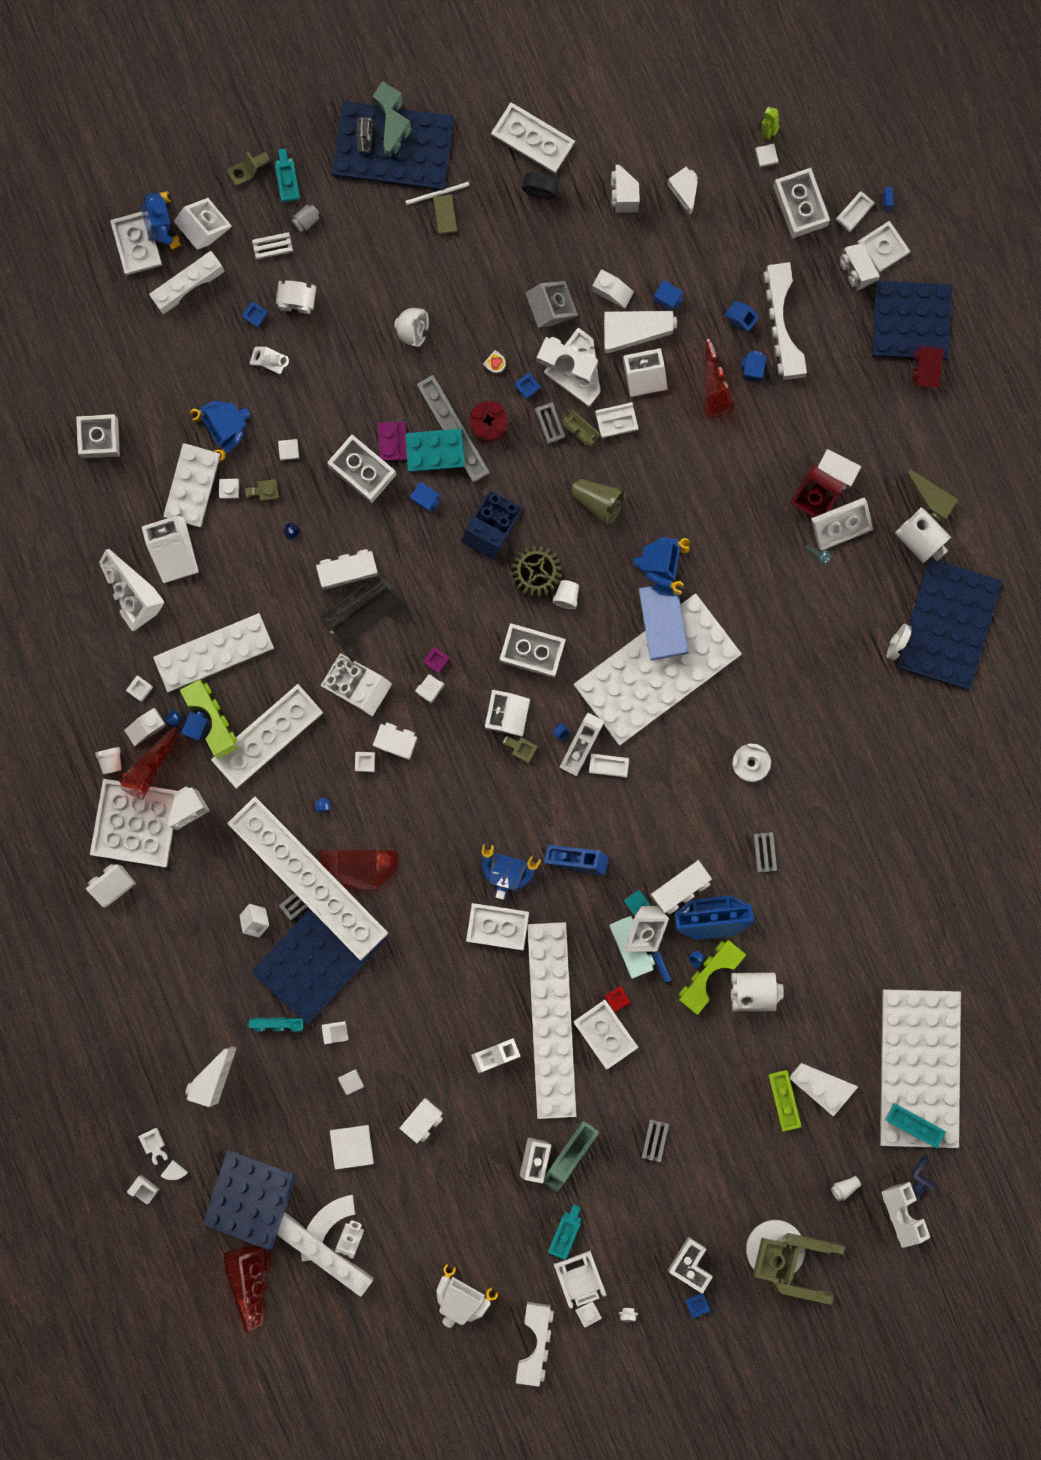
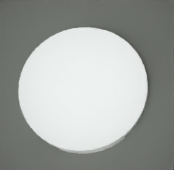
[746,1220,805,1273]

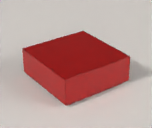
[604,986,631,1012]

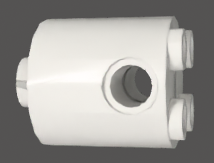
[895,507,951,563]
[731,973,783,1011]

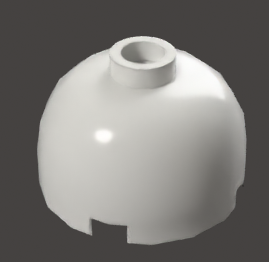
[394,308,429,347]

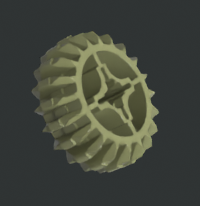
[511,545,562,597]

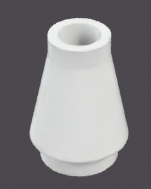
[831,1176,861,1201]

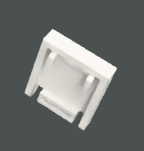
[554,1251,606,1309]

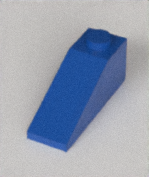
[544,845,609,876]

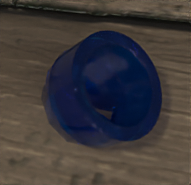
[283,523,300,540]

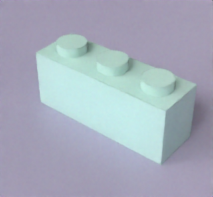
[609,916,655,979]

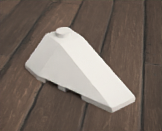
[99,549,164,631]

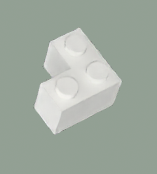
[668,1237,713,1294]

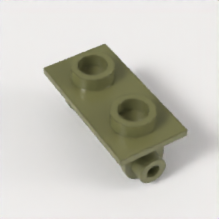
[562,410,601,447]

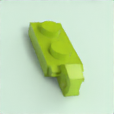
[762,107,780,140]

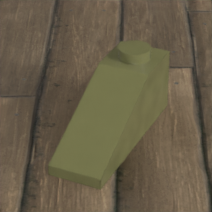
[905,469,958,522]

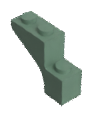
[372,81,411,157]
[543,1121,599,1192]

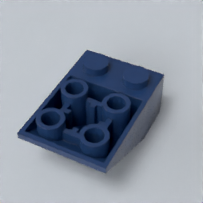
[461,490,523,560]

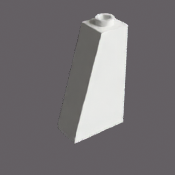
[604,311,677,353]

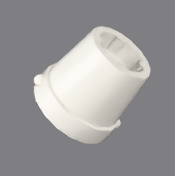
[552,580,579,609]
[95,747,122,774]

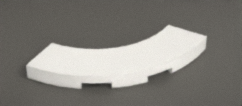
[301,1195,355,1261]

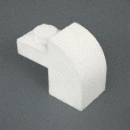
[471,1039,521,1073]

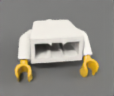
[436,1264,498,1328]

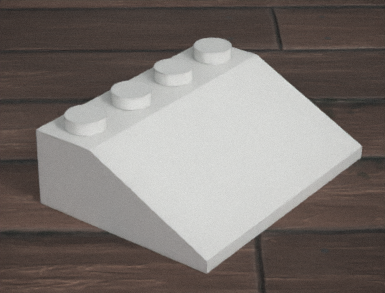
[185,1047,236,1107]

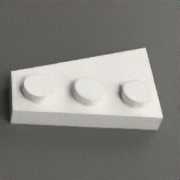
[789,1063,858,1116]

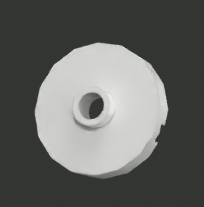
[886,624,912,661]
[732,744,771,782]

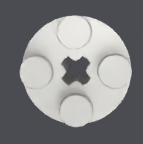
[276,281,316,314]

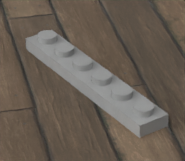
[417,375,490,483]

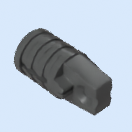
[356,117,374,154]

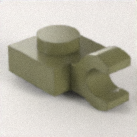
[245,479,279,502]
[502,736,538,763]

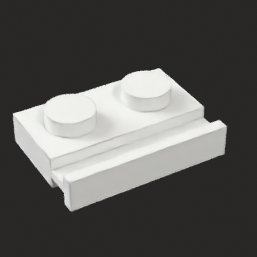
[595,402,638,439]

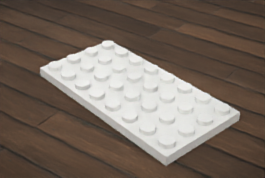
[574,594,742,746]
[880,990,961,1148]

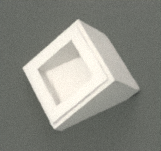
[338,1069,364,1095]

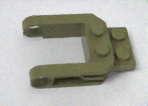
[753,1233,846,1305]

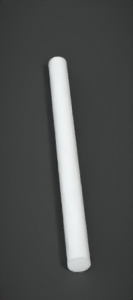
[405,182,469,205]

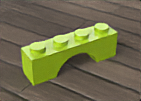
[180,679,238,760]
[678,940,746,1015]

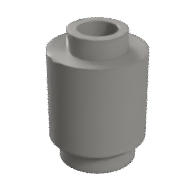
[291,204,319,232]

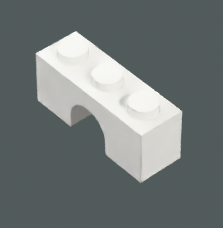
[537,337,598,385]
[881,1182,930,1248]

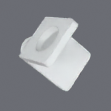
[249,347,289,374]

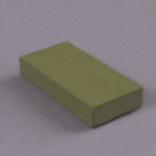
[433,194,457,235]

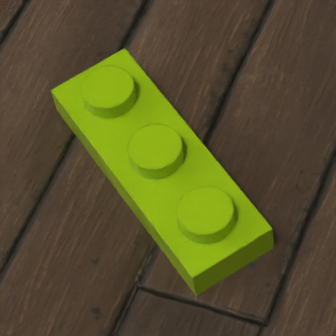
[768,1070,801,1132]

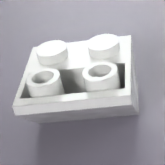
[611,165,640,213]
[839,243,880,291]
[623,348,668,397]
[485,690,530,737]
[86,864,136,908]

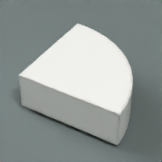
[161,1160,188,1180]

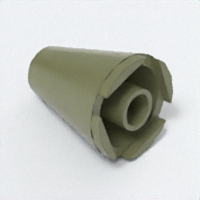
[571,479,626,525]

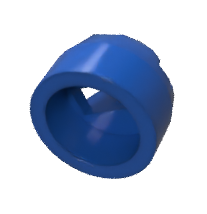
[165,710,182,727]
[553,724,570,741]
[315,798,331,812]
[688,951,705,968]

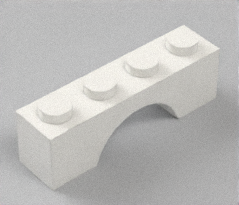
[149,251,225,314]
[516,1302,554,1387]

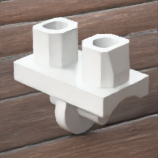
[335,1221,364,1258]

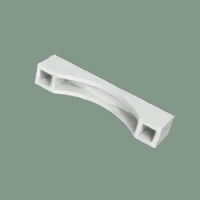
[763,262,807,380]
[277,1212,374,1297]

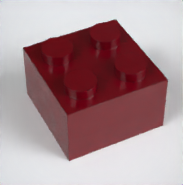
[790,465,845,518]

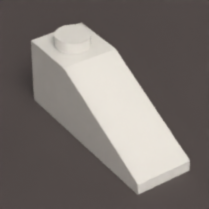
[559,713,605,776]

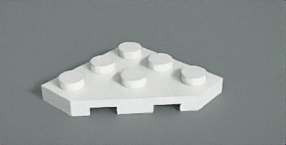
[544,328,601,407]

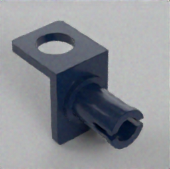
[912,1154,936,1201]

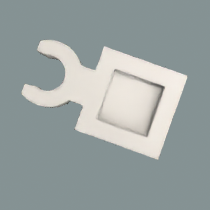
[138,1128,168,1165]

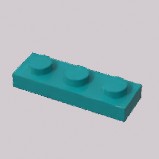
[885,1103,946,1148]

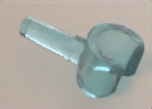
[805,544,831,563]

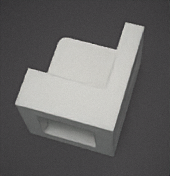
[415,675,444,704]
[240,904,269,937]
[322,1021,348,1044]
[127,1175,159,1204]

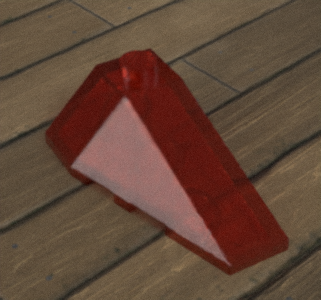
[703,338,735,419]
[120,727,178,800]
[223,1246,270,1333]

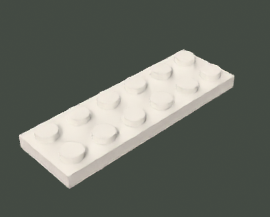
[153,613,274,693]
[211,684,323,789]

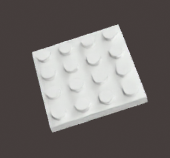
[90,779,178,867]

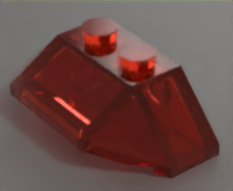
[320,850,397,889]

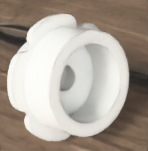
[619,1308,638,1322]

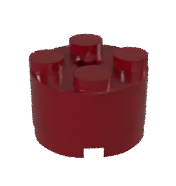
[470,401,508,443]

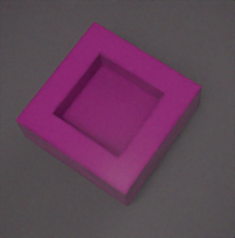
[423,647,450,673]

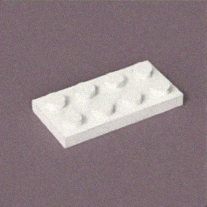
[491,103,575,174]
[163,443,221,527]

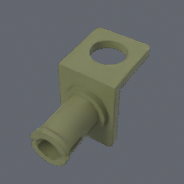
[226,152,270,186]

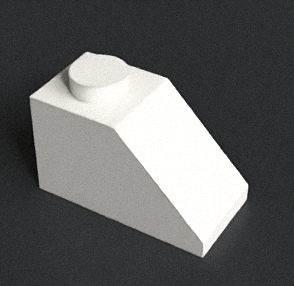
[667,166,698,214]
[592,269,634,309]
[124,708,167,746]

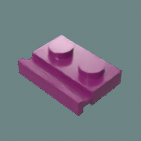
[378,421,407,462]

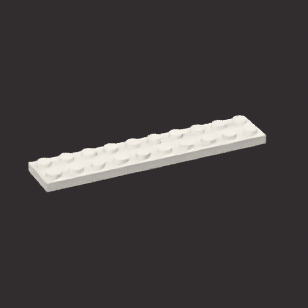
[227,797,388,960]
[527,922,576,1119]

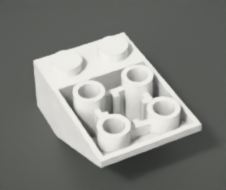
[142,516,199,583]
[321,653,392,716]

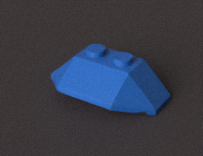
[674,896,754,940]

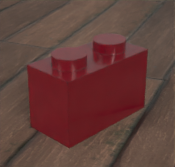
[912,345,944,388]

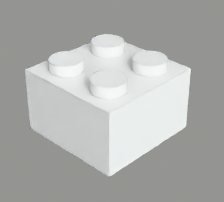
[76,414,120,459]

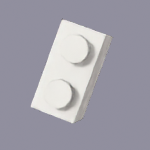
[818,449,861,490]
[373,722,417,760]
[399,1098,443,1143]
[520,1138,551,1183]

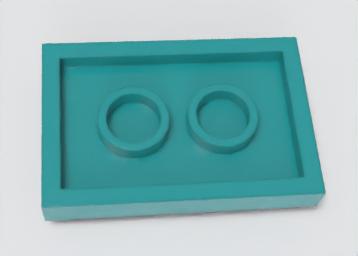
[405,428,465,472]

